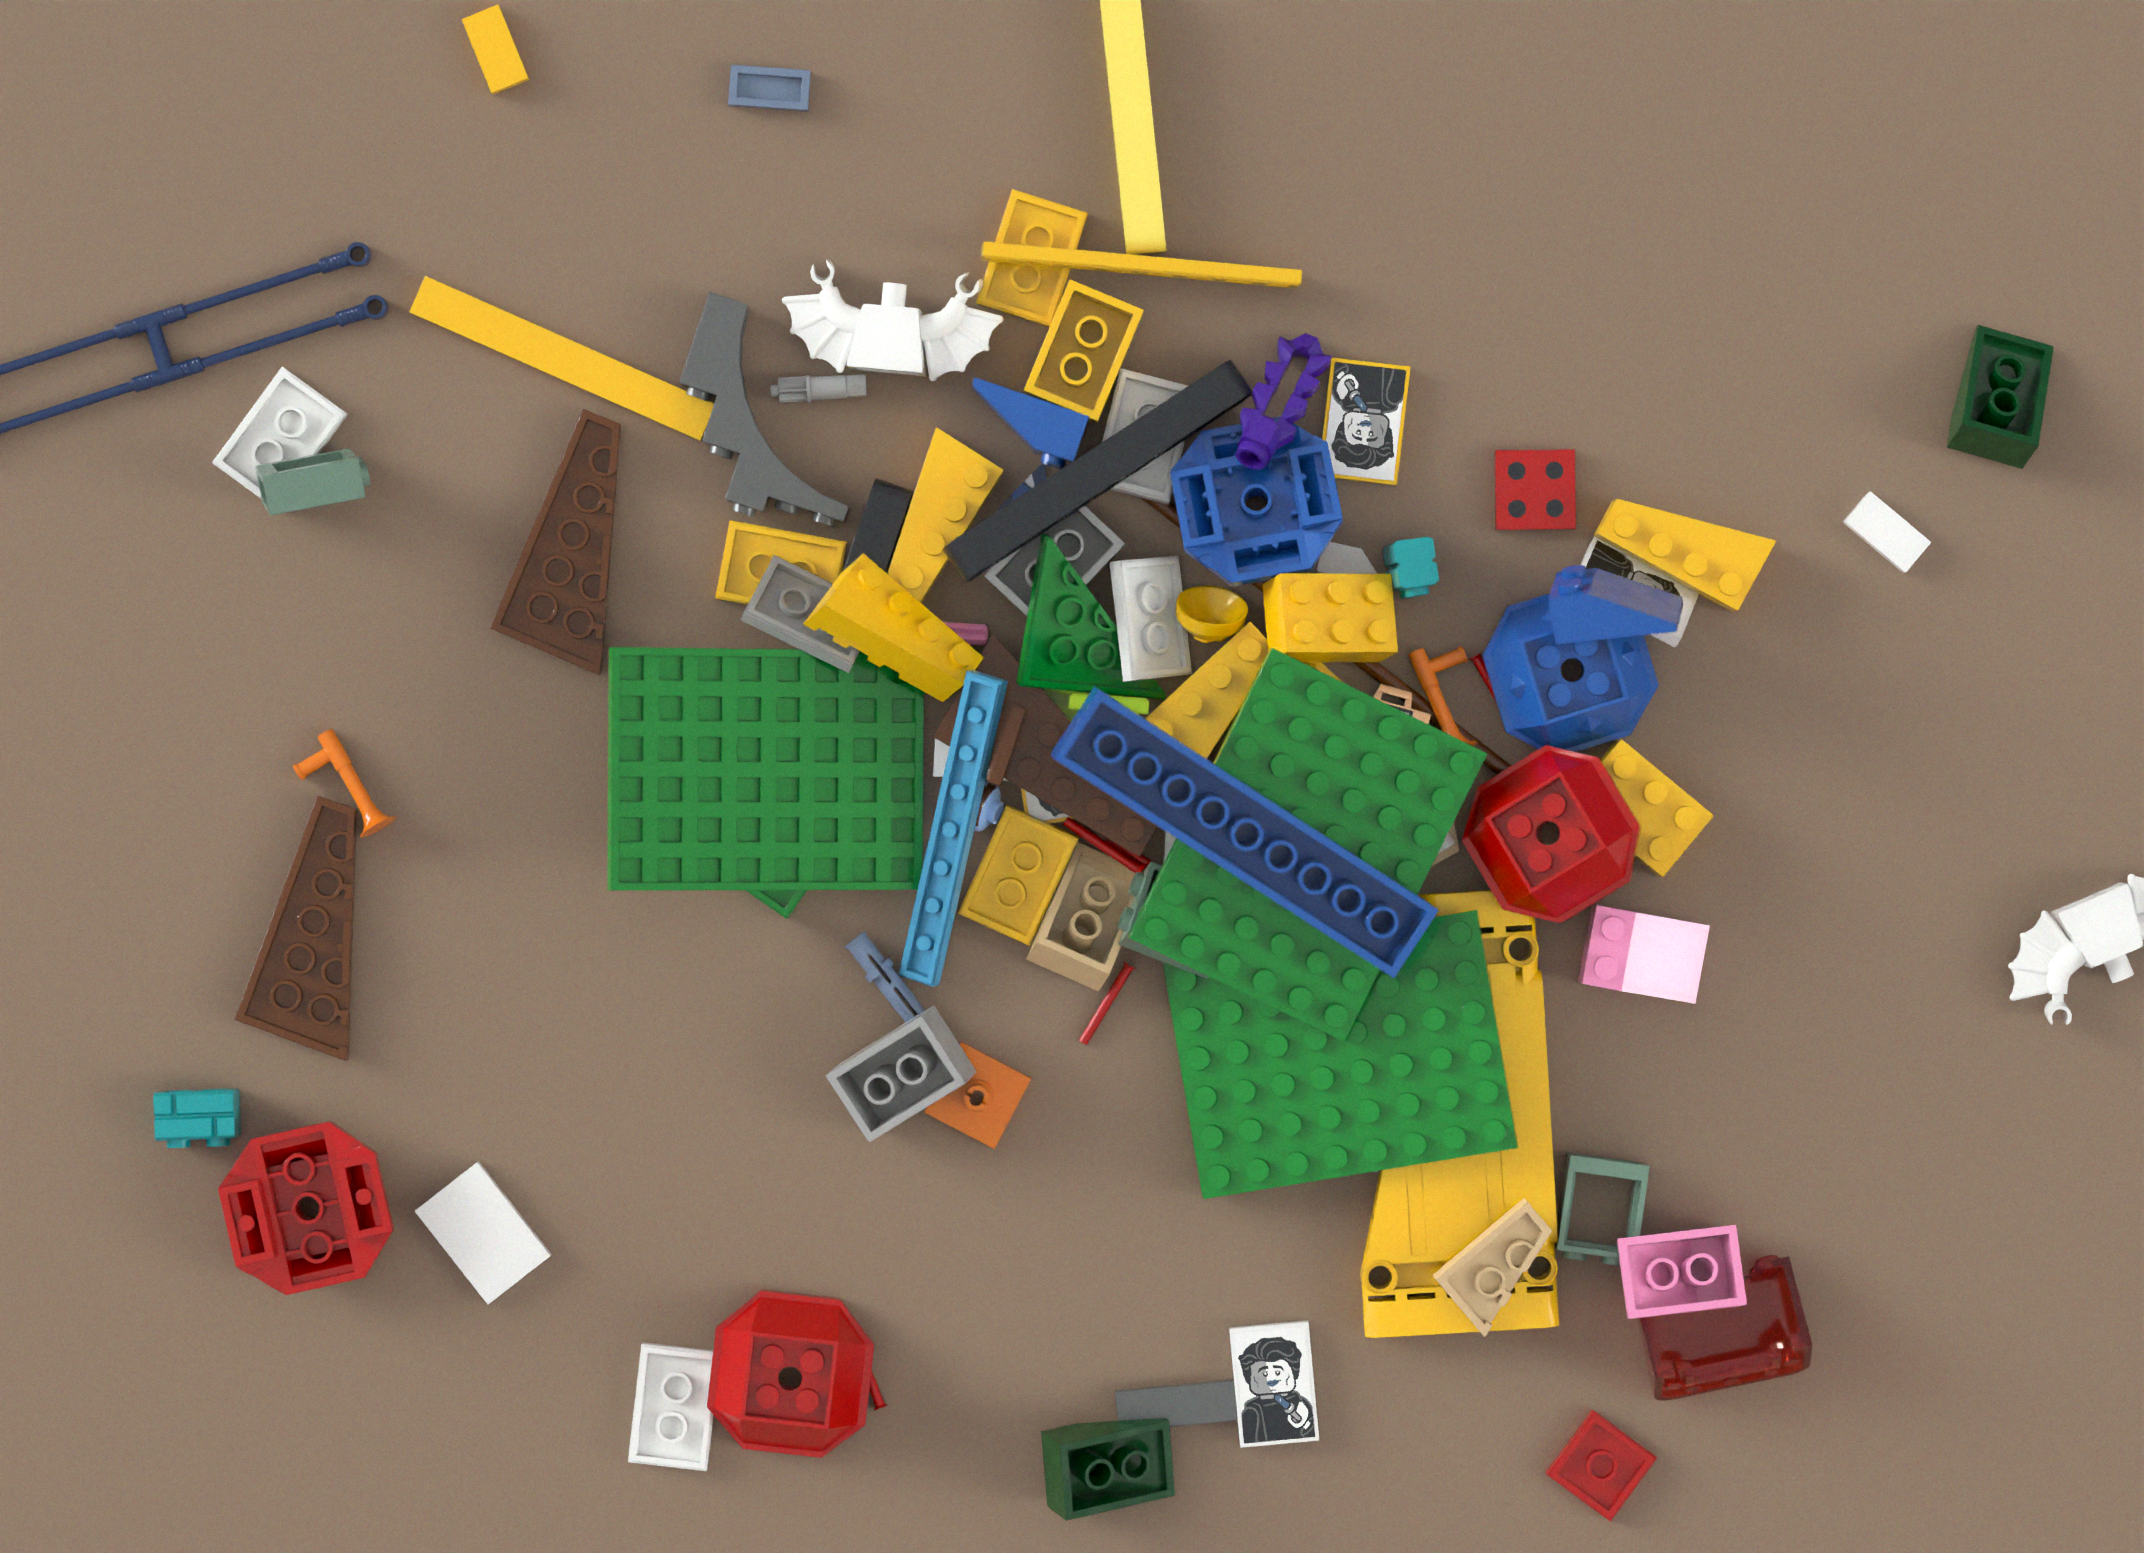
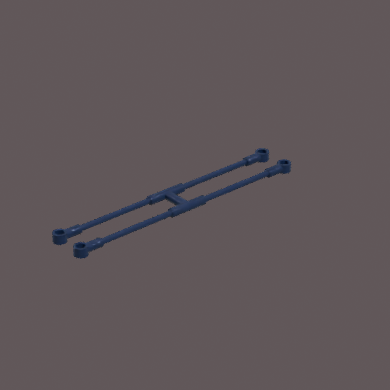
[0,242,389,436]

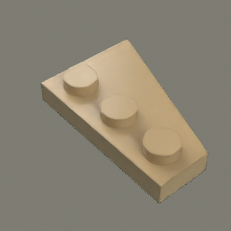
[1432,1198,1552,1337]

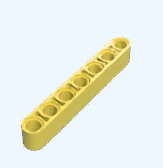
[1100,0,1166,255]

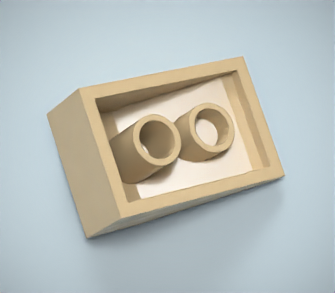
[1026,842,1143,992]

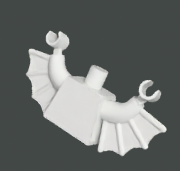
[782,259,1004,381]
[2008,874,2144,1025]

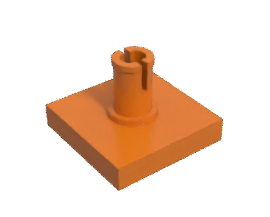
[924,1041,1031,1149]

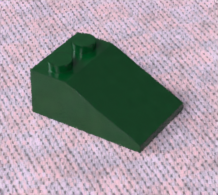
[1947,325,2054,469]
[1041,1418,1175,1521]

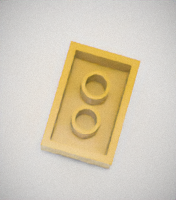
[1024,279,1144,424]
[1262,573,1398,662]
[1600,739,1714,877]

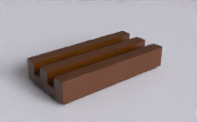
[986,705,1026,786]

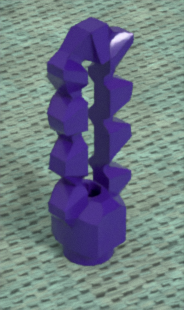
[1235,333,1332,470]

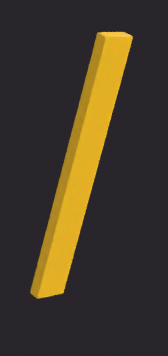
[981,241,1302,289]
[409,276,714,441]

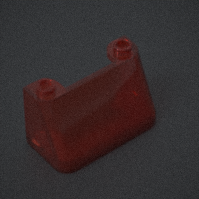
[1637,1255,1813,1401]

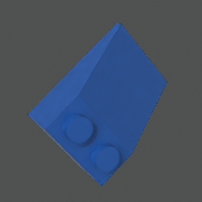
[972,377,1089,470]
[1548,565,1683,645]

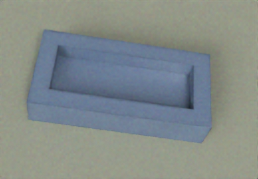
[728,65,811,112]

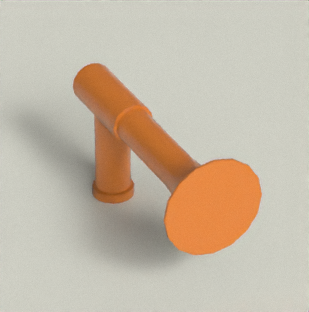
[1408,646,1478,747]
[293,729,396,838]

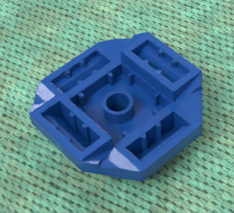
[1170,416,1343,587]
[1482,593,1659,752]

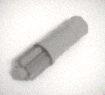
[770,374,867,403]

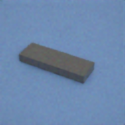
[1115,1379,1237,1427]

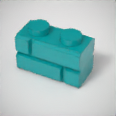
[1382,536,1439,599]
[153,1088,241,1148]

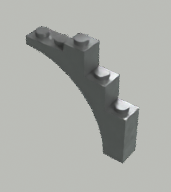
[679,292,850,527]

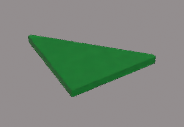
[1016,533,1166,700]

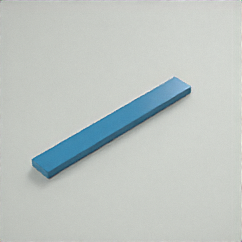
[899,670,1008,987]

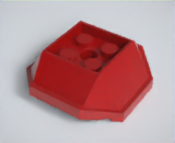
[1462,745,1642,924]
[218,1121,394,1295]
[707,1289,875,1458]

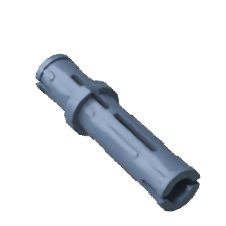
[845,931,925,1022]

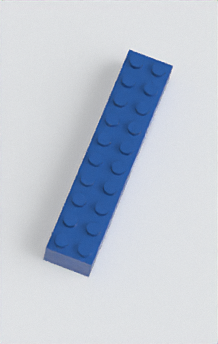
[1050,686,1439,978]

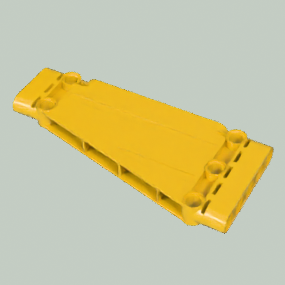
[1360,890,1559,1338]

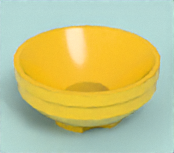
[1175,586,1248,643]

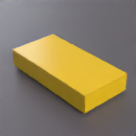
[461,4,530,95]

